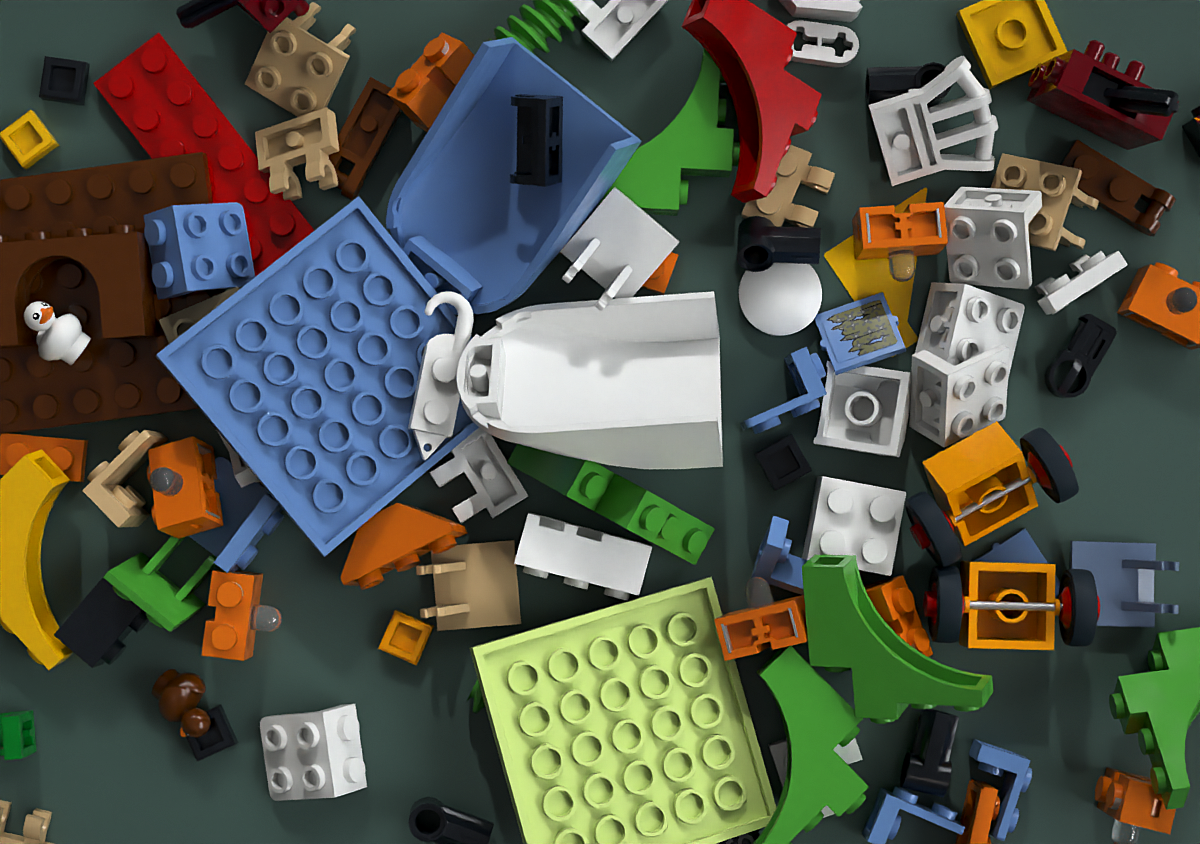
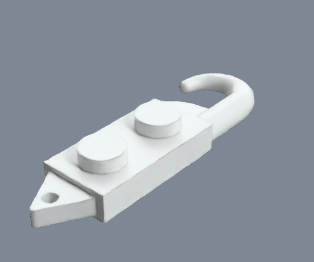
[408,291,474,460]

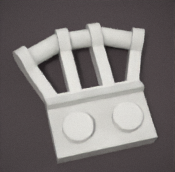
[868,56,999,186]

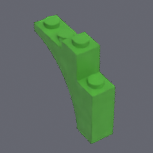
[593,48,740,216]
[507,444,715,565]
[802,554,993,724]
[1109,627,1200,810]
[753,646,869,844]

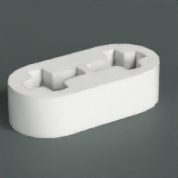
[786,20,859,67]

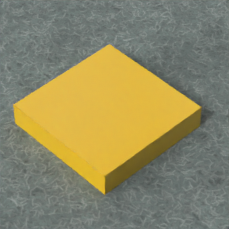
[956,0,1068,89]

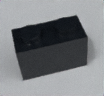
[54,575,149,668]

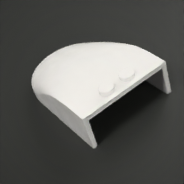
[456,291,723,469]

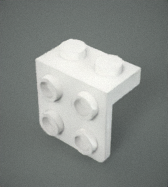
[260,704,367,801]

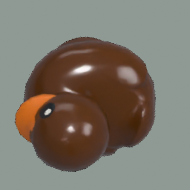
[152,669,211,738]

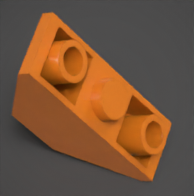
[340,503,467,590]

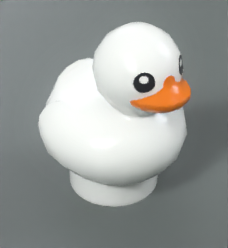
[24,301,91,365]

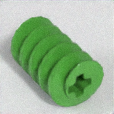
[488,0,580,55]

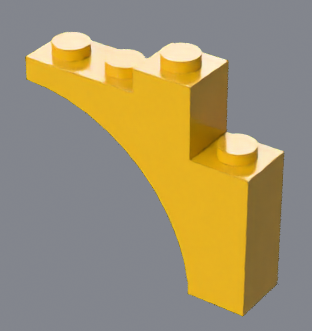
[0,449,74,670]

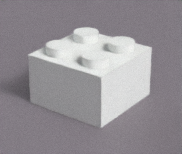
[802,476,906,576]

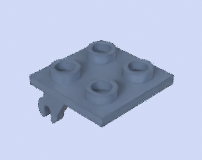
[1070,541,1180,628]

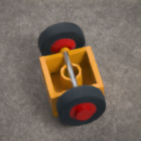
[904,421,1079,567]
[923,561,1100,650]

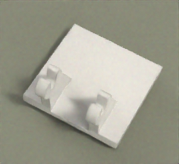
[560,187,680,311]

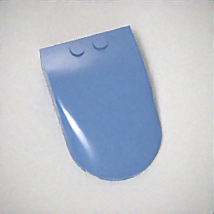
[386,37,642,315]

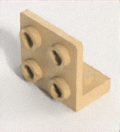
[82,430,168,528]

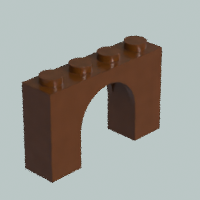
[0,225,157,348]

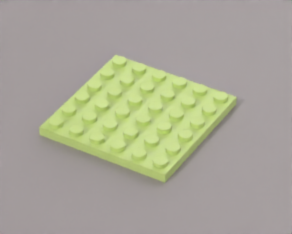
[469,577,776,844]

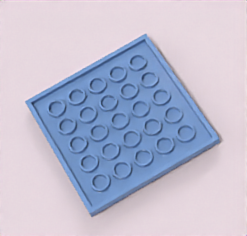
[156,196,479,557]

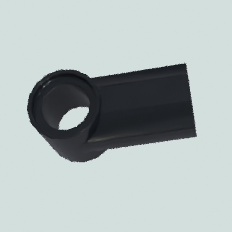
[865,62,952,108]
[737,216,821,272]
[900,709,959,797]
[408,797,494,844]

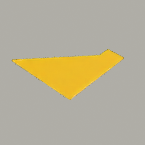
[824,187,928,357]

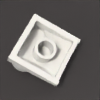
[814,361,911,458]

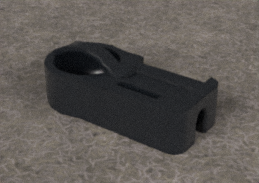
[1045,314,1117,398]

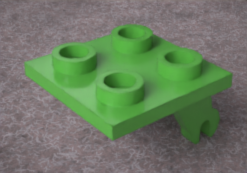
[103,536,217,632]

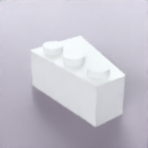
[514,513,652,601]

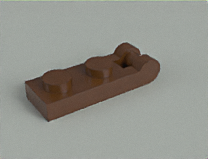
[317,77,402,201]
[1060,139,1176,236]

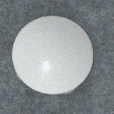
[739,263,822,336]

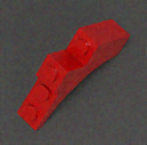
[681,0,822,203]

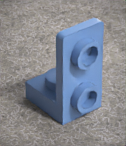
[752,516,808,595]
[969,739,1032,841]
[862,786,965,844]

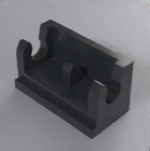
[510,94,563,187]

